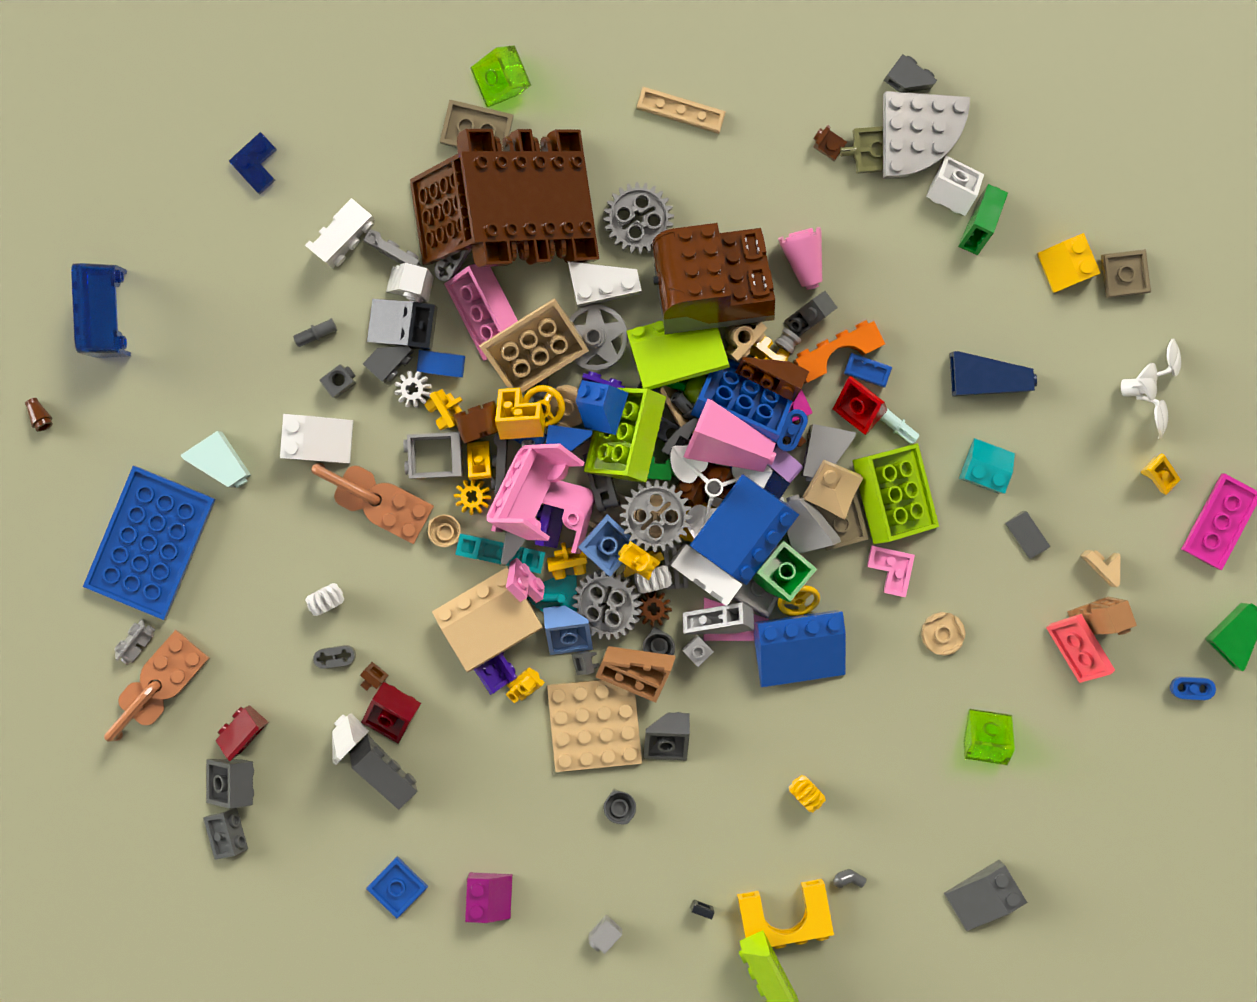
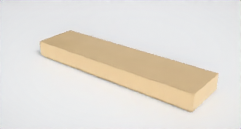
[636,87,726,134]

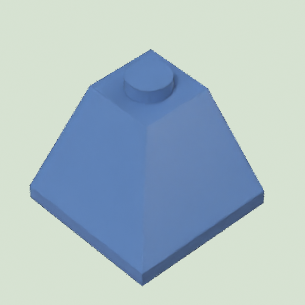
[578,514,637,577]
[543,605,593,655]

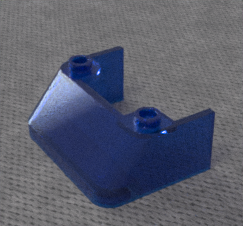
[71,263,131,358]

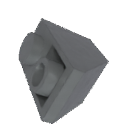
[883,54,937,93]
[784,291,838,337]
[363,347,414,383]

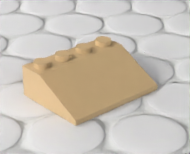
[479,298,589,392]
[432,567,543,673]

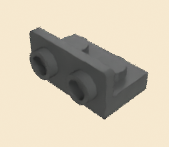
[203,808,248,860]

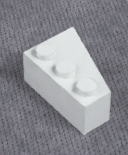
[305,198,375,268]
[568,262,642,308]
[386,263,434,303]
[669,543,742,606]

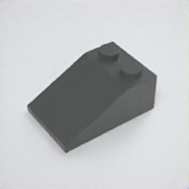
[944,860,1028,931]

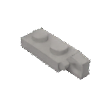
[364,229,421,267]

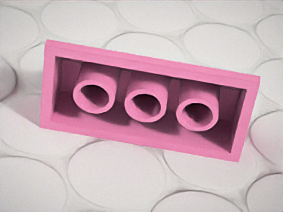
[444,264,518,361]

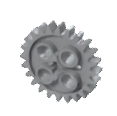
[604,182,674,254]
[620,480,692,552]
[573,570,643,640]

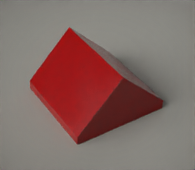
[832,376,887,435]

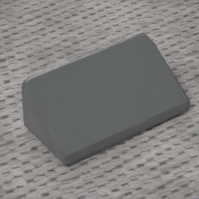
[1005,511,1051,559]

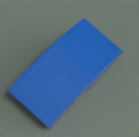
[417,350,465,377]

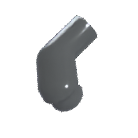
[833,869,867,888]

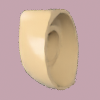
[428,514,461,547]

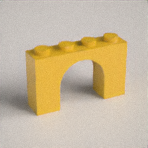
[737,879,834,949]

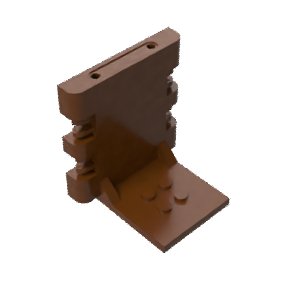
[410,129,600,267]

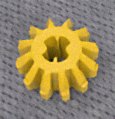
[454,479,491,515]
[789,775,826,813]

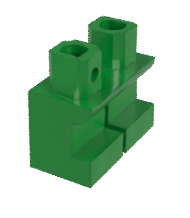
[647,457,677,480]

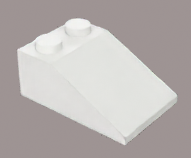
[280,414,353,463]

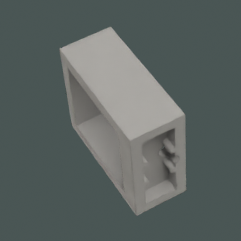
[403,432,463,479]

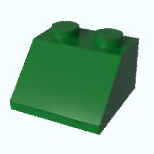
[752,541,817,602]

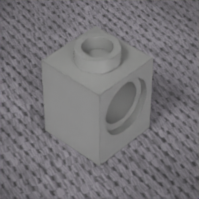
[682,634,714,667]
[589,915,622,954]

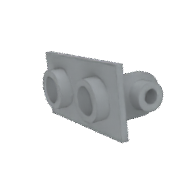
[114,619,155,665]

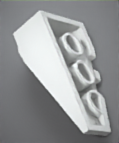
[332,713,369,765]

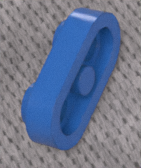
[776,409,808,452]
[1170,677,1216,700]

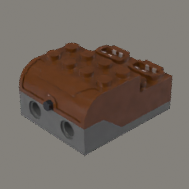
[652,223,775,334]

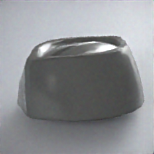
[643,627,675,655]
[604,788,636,824]

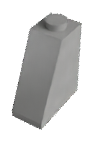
[801,424,856,482]
[785,494,841,553]

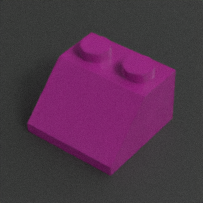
[465,872,513,923]

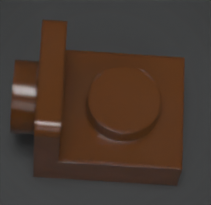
[813,125,847,161]

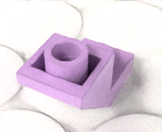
[767,444,804,484]

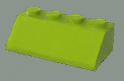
[739,930,799,1002]

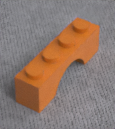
[793,320,885,384]

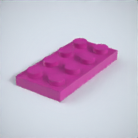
[1181,473,1257,570]

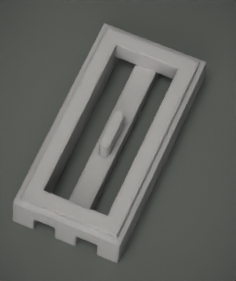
[663,544,688,590]

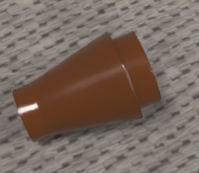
[25,398,53,432]

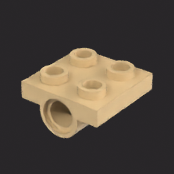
[724,322,767,361]

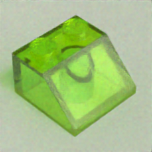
[470,45,532,107]
[964,709,1015,765]

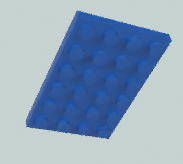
[83,466,216,620]

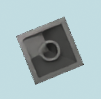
[644,712,690,761]

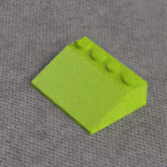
[626,321,730,389]
[584,388,666,482]
[852,443,939,544]

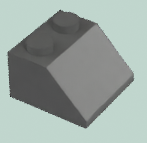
[206,759,254,809]

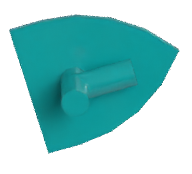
[527,575,577,612]

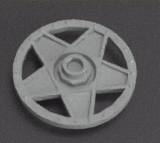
[570,305,628,370]

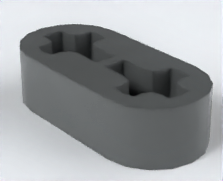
[313,645,356,669]

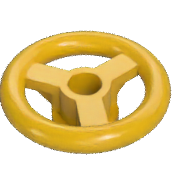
[523,385,565,428]
[778,585,820,616]

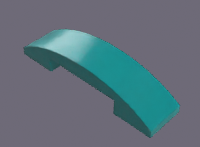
[455,533,545,574]

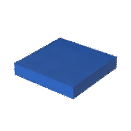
[366,856,428,919]

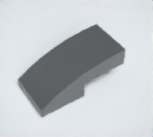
[661,418,698,455]

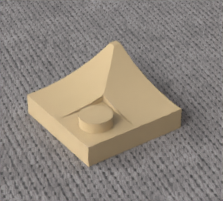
[803,460,863,520]

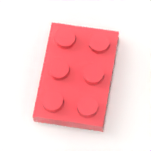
[1046,614,1115,683]

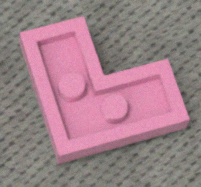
[867,546,915,597]
[506,558,545,603]

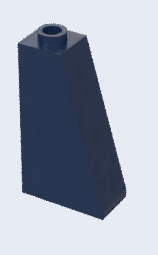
[949,351,1037,396]

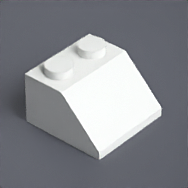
[926,155,984,216]

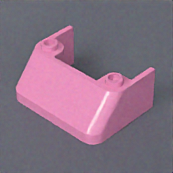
[487,444,585,541]
[491,481,595,554]

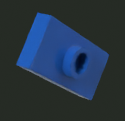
[843,353,892,388]

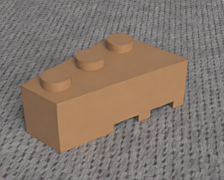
[1067,597,1137,635]
[596,646,676,703]

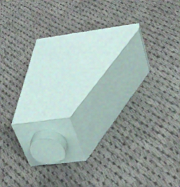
[181,431,251,488]

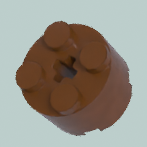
[453,401,498,444]

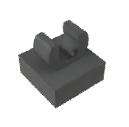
[572,651,600,675]

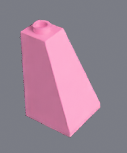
[683,399,776,472]

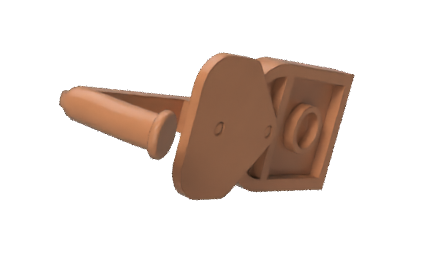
[311,463,434,544]
[104,630,210,742]

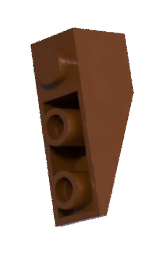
[735,357,809,402]

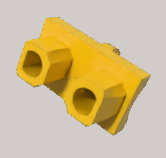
[749,336,790,361]
[424,389,463,430]
[618,541,660,580]
[547,542,587,580]
[506,667,545,703]

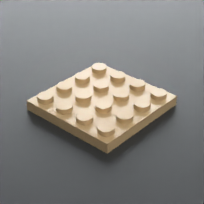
[547,679,642,772]

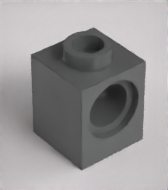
[319,364,356,399]

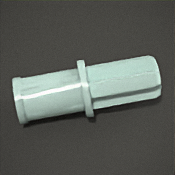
[880,408,919,444]

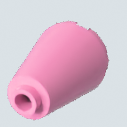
[778,227,822,290]

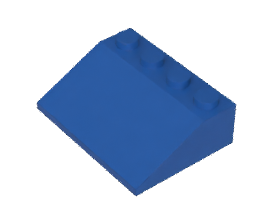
[690,358,792,443]
[690,474,799,585]
[753,610,846,687]

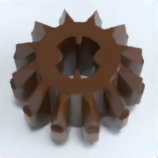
[637,591,672,627]

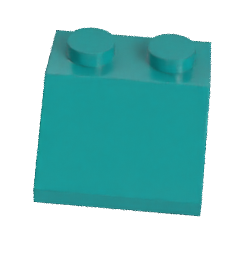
[959,438,1015,494]

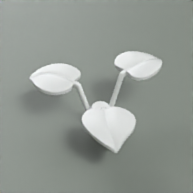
[1121,339,1181,439]
[670,445,772,539]

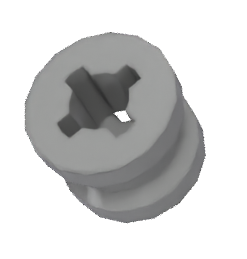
[774,328,802,355]

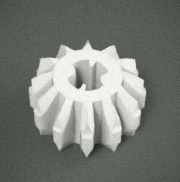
[395,371,432,408]
[634,565,672,593]
[305,583,344,616]

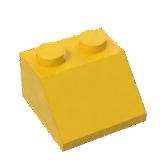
[1037,233,1100,293]

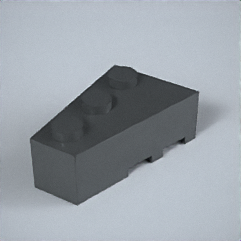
[349,734,418,810]

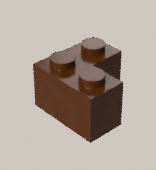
[674,463,736,508]

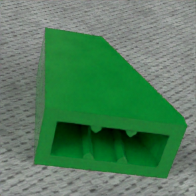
[958,184,1008,255]
[1204,603,1257,672]

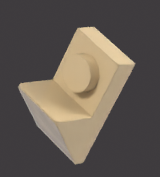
[1080,550,1120,587]

